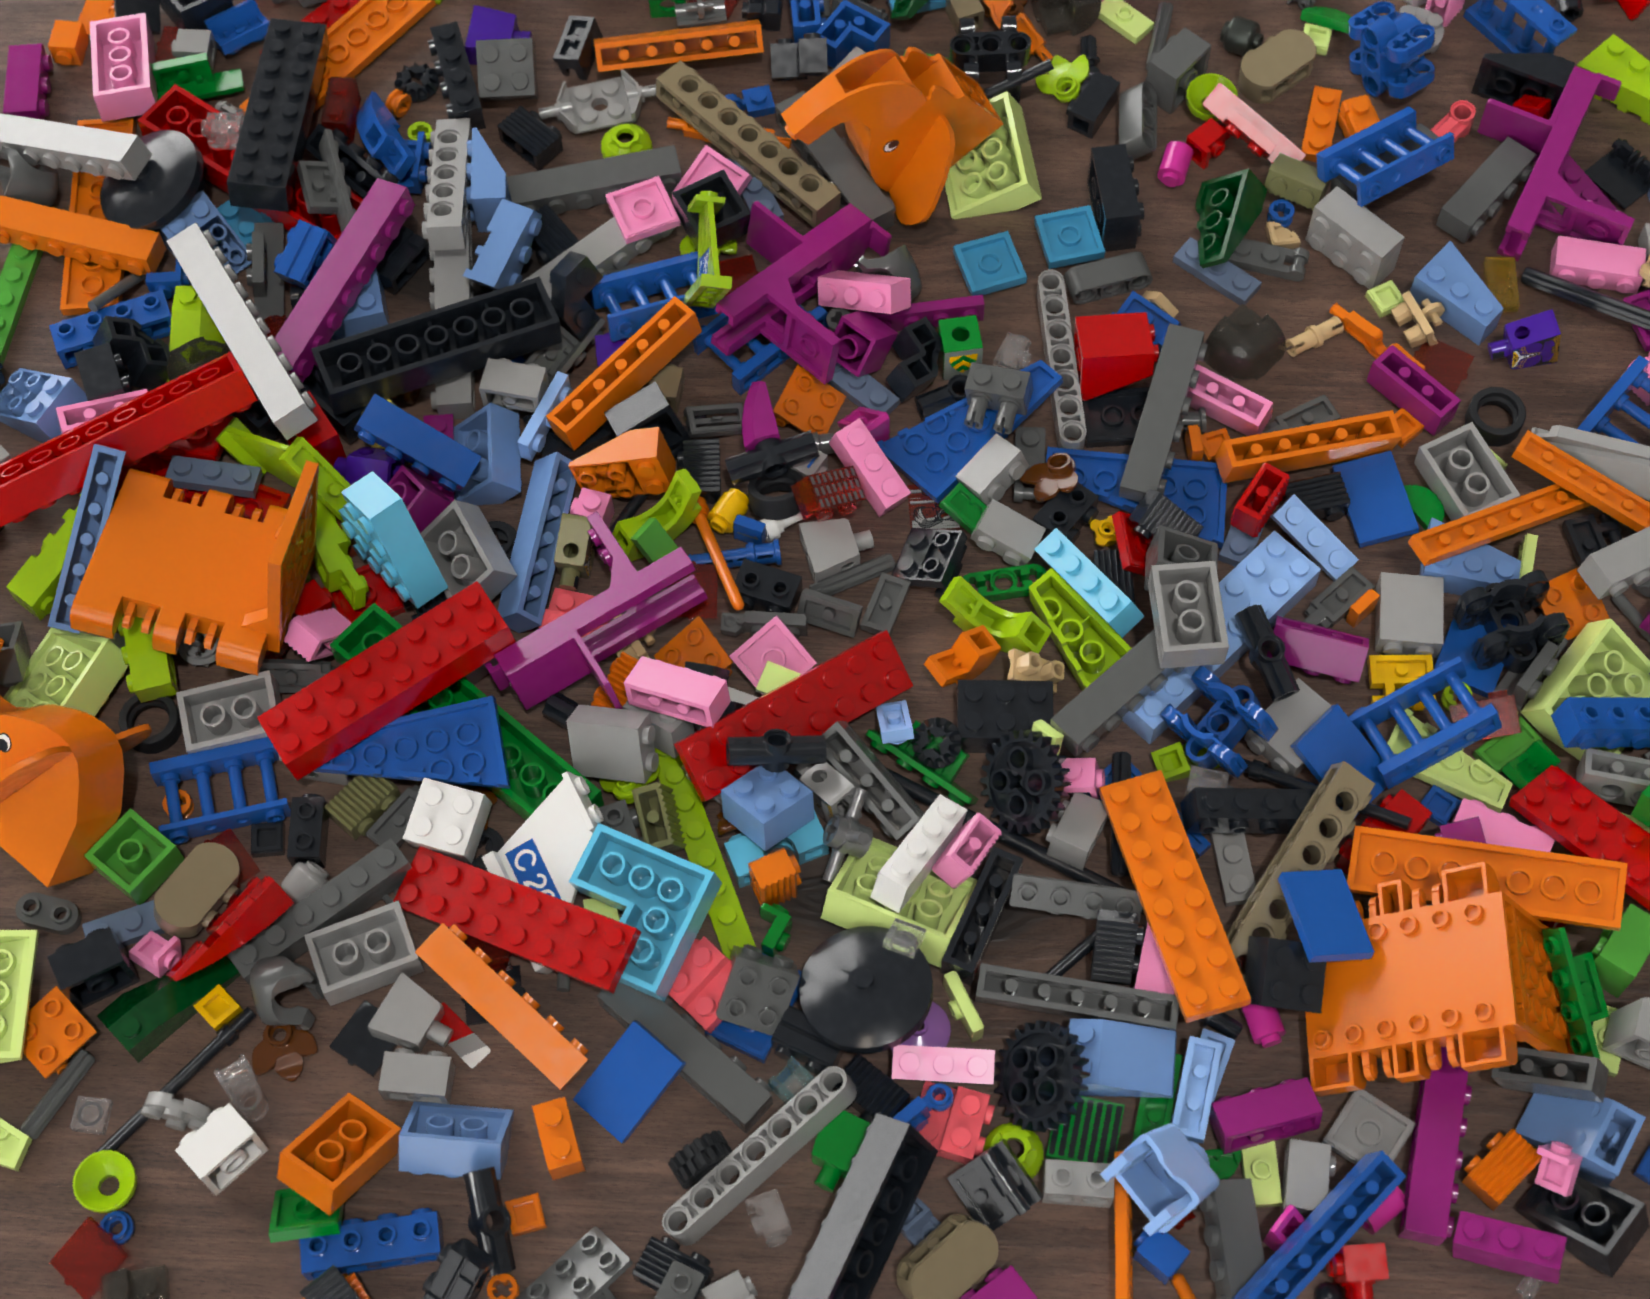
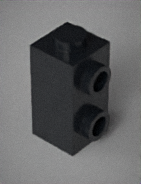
[1066,71,1121,139]
[287,793,329,868]

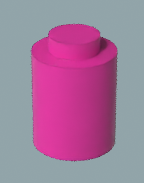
[1157,141,1193,187]
[1241,1004,1286,1048]
[1361,1186,1405,1235]

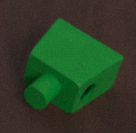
[811,1110,871,1192]

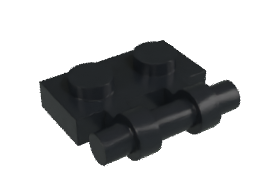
[1561,513,1622,566]

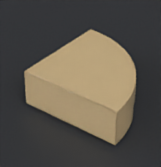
[1265,222,1301,249]
[1142,290,1179,318]

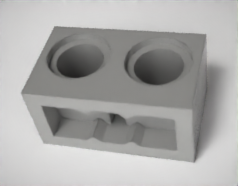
[1042,1159,1114,1208]

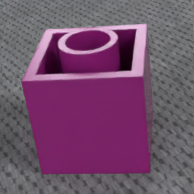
[834,310,898,377]
[387,465,452,533]

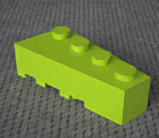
[1576,34,1650,125]
[6,494,113,621]
[1029,568,1132,691]
[118,614,178,703]

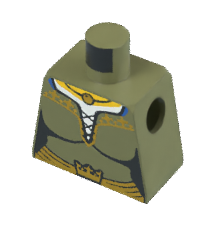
[554,513,597,591]

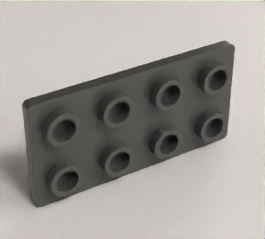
[515,1226,633,1299]

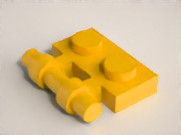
[1367,655,1436,711]

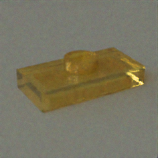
[1483,257,1520,312]

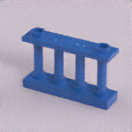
[1463,0,1578,54]
[1316,106,1454,207]
[590,251,719,342]
[693,305,828,396]
[1577,355,1650,444]
[1349,656,1502,790]
[149,737,291,844]

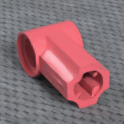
[1431,100,1476,143]

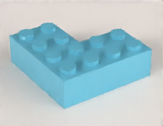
[338,471,449,608]
[569,823,722,1002]

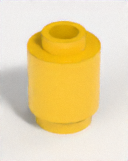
[707,488,750,534]

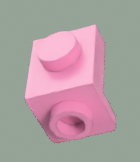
[1061,758,1105,799]
[129,930,182,978]
[1534,1141,1583,1197]

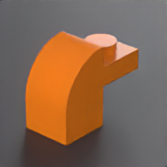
[924,625,1001,687]

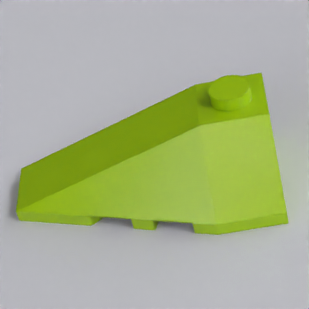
[167,285,227,382]

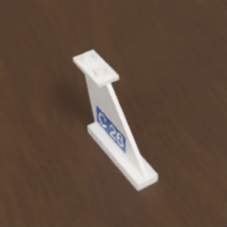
[482,771,604,975]

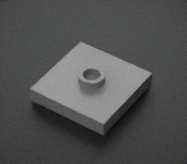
[1322,1090,1416,1165]

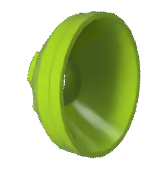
[1186,73,1238,121]
[601,123,652,158]
[983,1123,1044,1179]
[73,1150,137,1214]

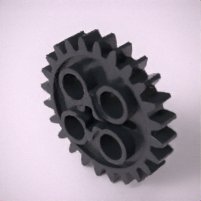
[980,729,1071,834]
[994,1020,1090,1133]

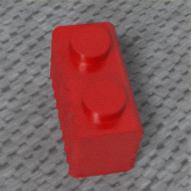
[1230,463,1290,538]

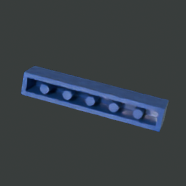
[1232,1150,1406,1299]

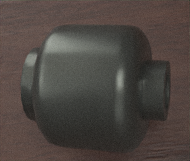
[1220,16,1264,56]

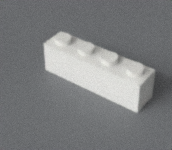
[870,794,967,914]

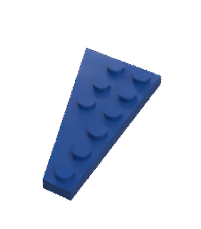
[877,360,1063,504]
[1046,447,1227,549]
[314,695,511,789]

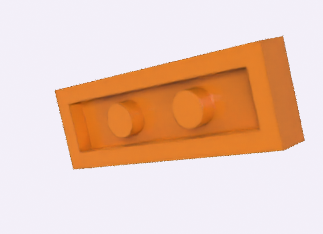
[1301,86,1342,162]

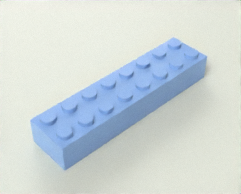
[1122,530,1321,745]

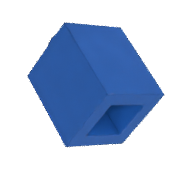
[1133,1230,1190,1285]

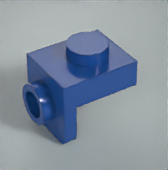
[145,258,192,299]

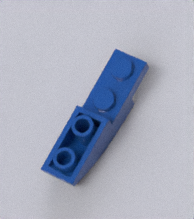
[356,91,417,180]

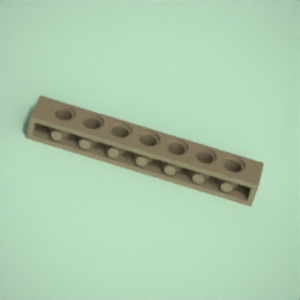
[656,60,841,228]
[1226,761,1375,979]

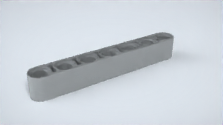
[1036,269,1086,450]
[662,1066,857,1246]

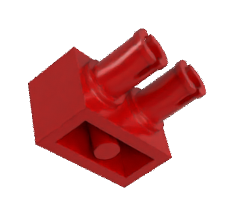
[1326,1243,1389,1299]

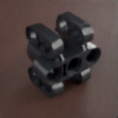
[949,15,1032,104]
[1453,570,1570,673]

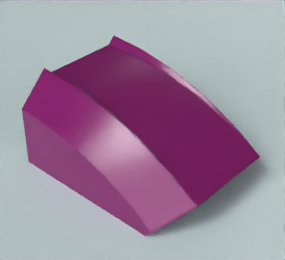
[742,381,780,452]

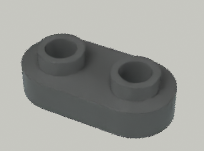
[15,892,82,935]

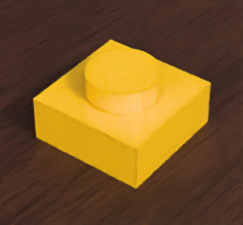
[193,984,243,1031]

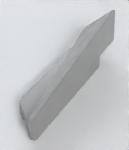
[1531,425,1650,501]

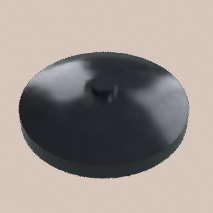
[100,130,204,231]
[799,926,934,1054]

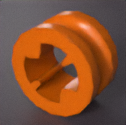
[385,89,412,118]
[162,789,194,820]
[487,1273,520,1299]

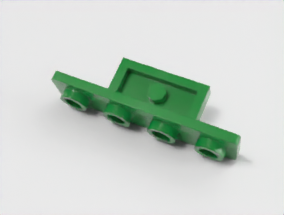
[151,52,245,100]
[865,720,978,806]
[1542,927,1609,1059]

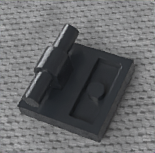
[891,528,968,599]
[947,1138,1043,1231]

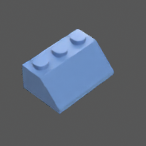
[454,402,522,505]
[399,1101,514,1180]

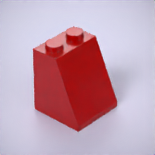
[1074,312,1159,401]

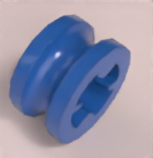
[1267,199,1295,228]

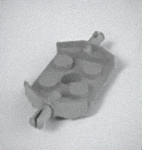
[538,69,656,134]

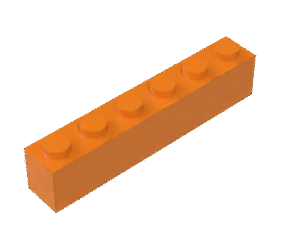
[594,19,764,72]
[0,195,166,276]
[546,296,702,451]
[1214,410,1402,483]
[415,923,590,1091]

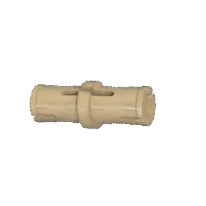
[1285,316,1344,357]

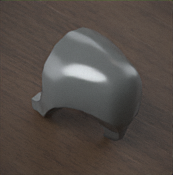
[0,146,59,207]
[855,244,922,301]
[249,955,324,1030]

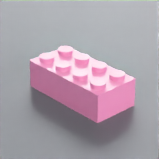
[90,13,158,122]

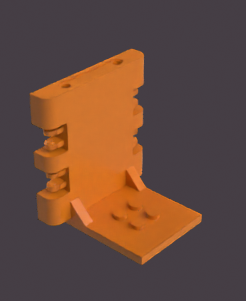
[70,460,319,676]
[1300,862,1576,1097]

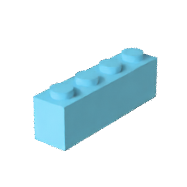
[1034,528,1145,638]

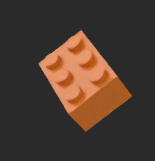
[277,1092,401,1216]

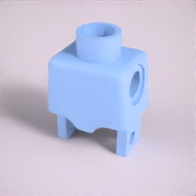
[1100,1123,1219,1236]

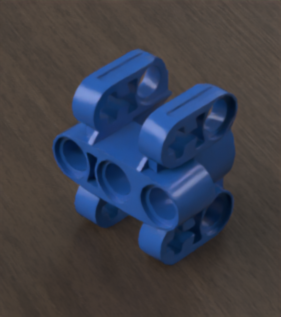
[1348,1,1435,99]
[1159,666,1279,779]

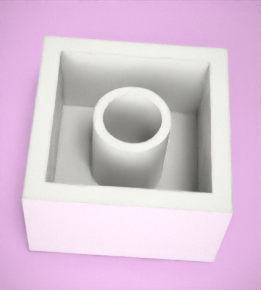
[403,778,492,863]
[175,1103,269,1196]

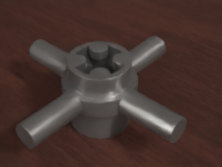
[822,787,873,883]

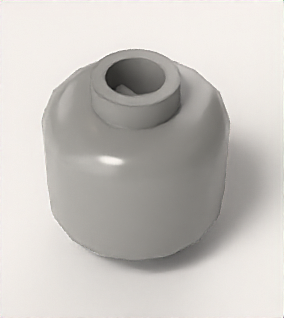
[281,860,329,907]

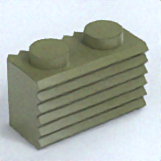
[1264,153,1331,211]
[324,776,401,841]
[632,782,686,853]

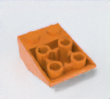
[568,427,676,498]

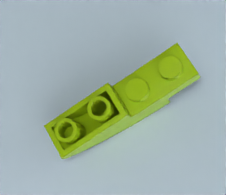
[314,499,369,610]

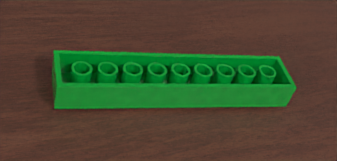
[330,603,604,821]

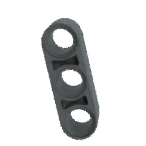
[1119,81,1157,160]
[1064,251,1153,304]

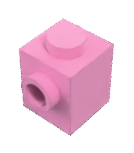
[570,487,614,528]

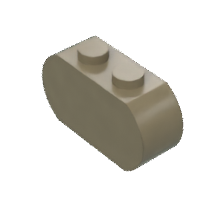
[1237,29,1316,104]
[154,842,240,938]
[896,1214,999,1299]

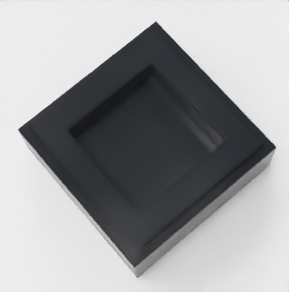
[251,821,285,858]

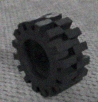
[668,1130,732,1189]

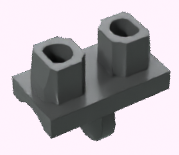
[675,0,727,29]

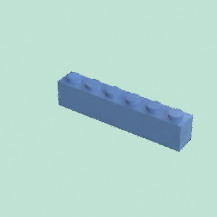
[48,444,126,634]
[497,452,576,633]

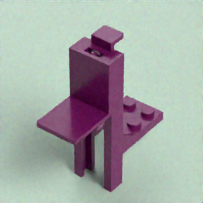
[1477,66,1635,262]
[711,201,892,385]
[484,511,708,710]

